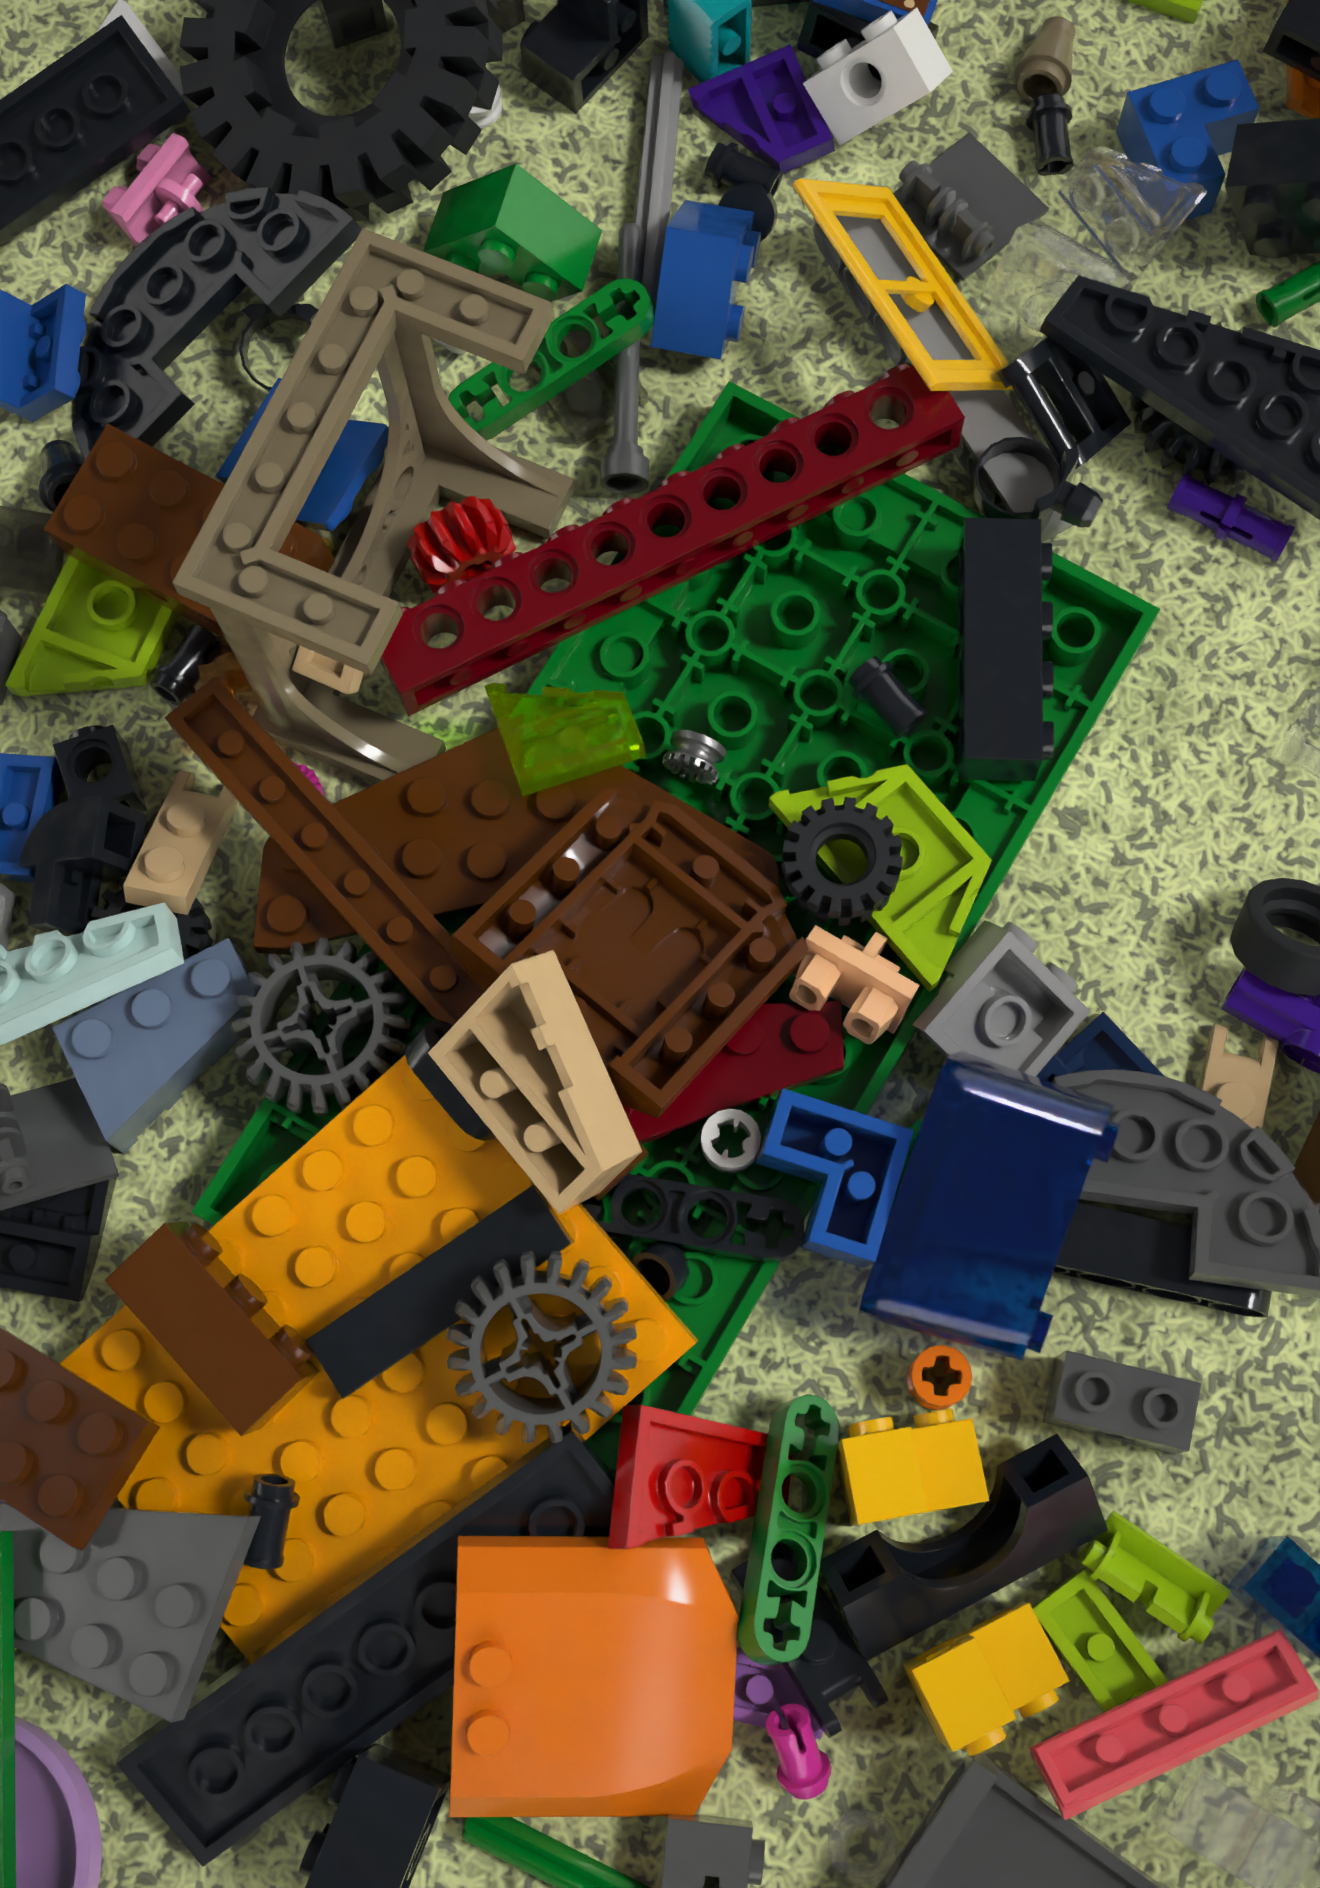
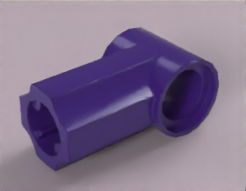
[1220,967,1320,1074]

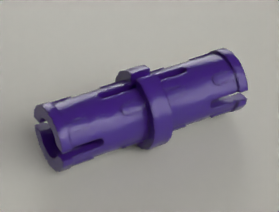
[1166,473,1295,562]

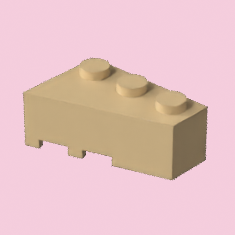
[428,950,642,1214]

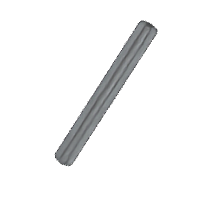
[634,50,684,309]

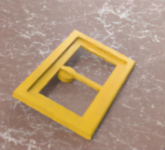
[793,178,1014,391]

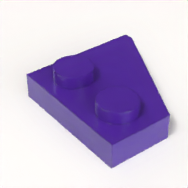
[688,45,835,173]

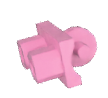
[102,133,212,247]

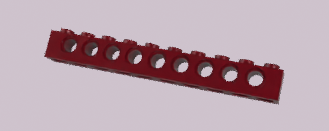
[379,364,965,716]

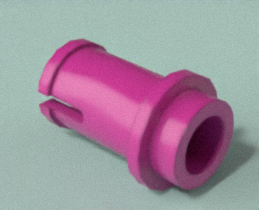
[765,1703,832,1799]

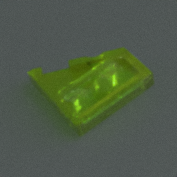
[484,683,646,796]

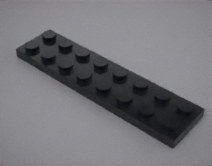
[116,1421,615,1867]

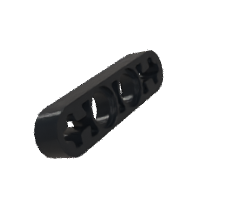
[582,1174,804,1263]

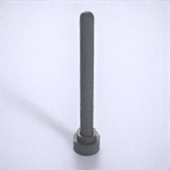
[600,223,649,494]

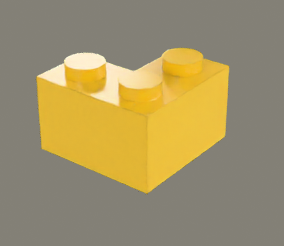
[836,1409,989,1527]
[901,1602,1070,1756]

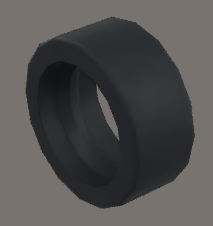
[1230,878,1320,996]

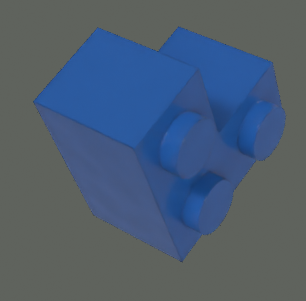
[1116,59,1260,229]
[650,200,761,360]
[756,1088,914,1268]

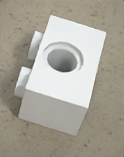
[803,8,953,146]

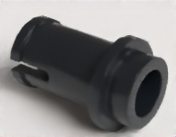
[1026,94,1074,176]
[704,142,783,197]
[150,624,224,706]
[848,656,928,739]
[243,1474,300,1569]

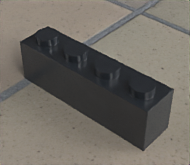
[958,518,1054,781]

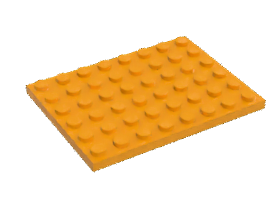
[60,1055,699,1658]

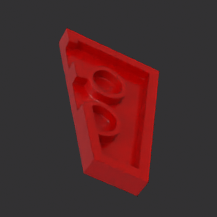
[608,1405,792,1549]

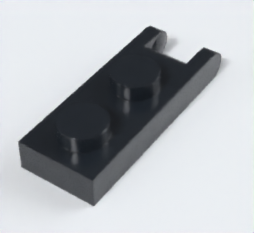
[730,1542,888,1738]

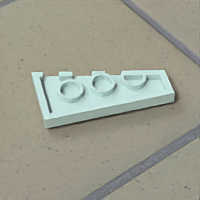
[0,902,184,1046]

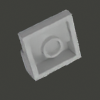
[913,920,1091,1104]

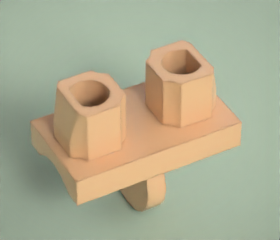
[789,925,920,1044]

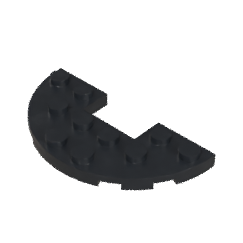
[72,187,362,460]

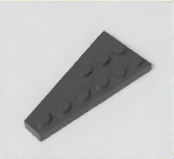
[0,1502,261,1722]

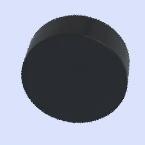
[718,183,778,241]

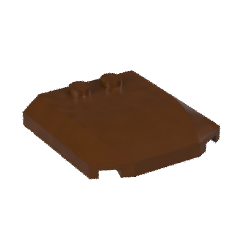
[451,786,809,1119]

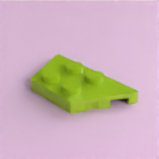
[5,555,180,697]
[769,764,992,992]

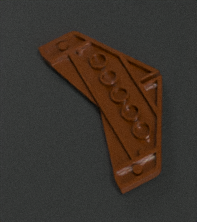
[253,715,779,955]

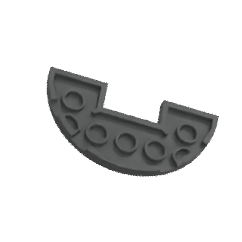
[919,1069,1320,1298]

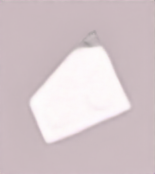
[1057,146,1207,279]

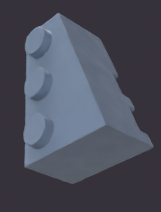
[52,938,258,1154]

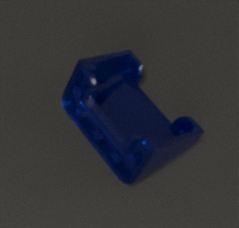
[859,1051,1121,1361]

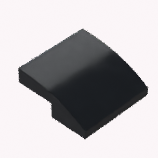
[0,1169,118,1302]

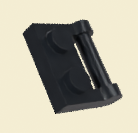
[996,335,1132,469]

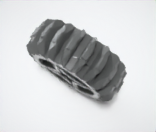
[231,937,413,1117]
[447,1251,637,1443]

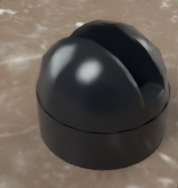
[631,1242,690,1301]

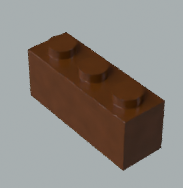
[105,1221,320,1436]

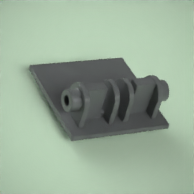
[893,132,1049,281]
[0,1078,119,1211]

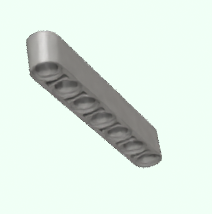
[813,215,1074,543]

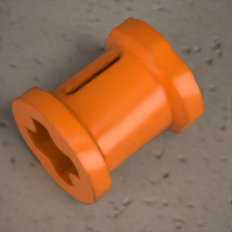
[906,1345,972,1411]

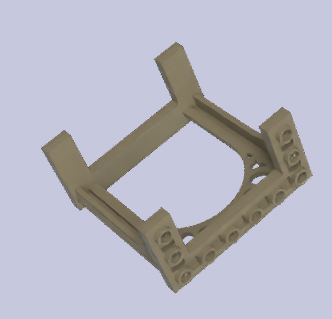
[172,228,575,784]

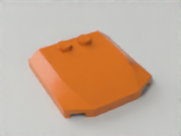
[449,1536,738,1817]

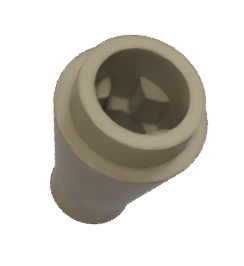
[1015,16,1076,103]

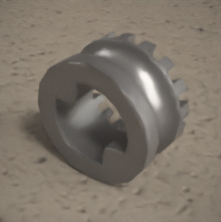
[662,730,726,784]

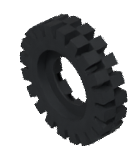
[180,0,502,221]

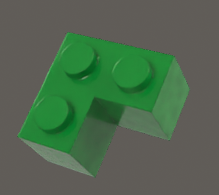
[423,163,602,302]

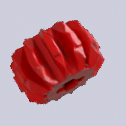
[406,496,516,593]

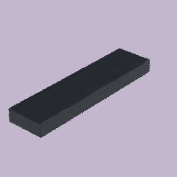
[306,1185,574,1399]

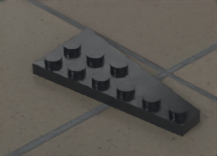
[1040,275,1320,520]

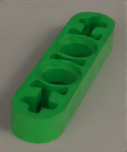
[448,278,655,441]
[738,1394,839,1666]

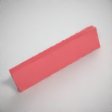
[1030,1629,1319,1821]

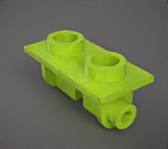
[1078,1510,1231,1644]

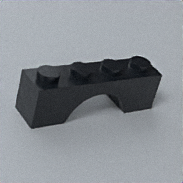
[819,1434,1108,1661]

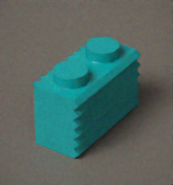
[666,0,752,83]

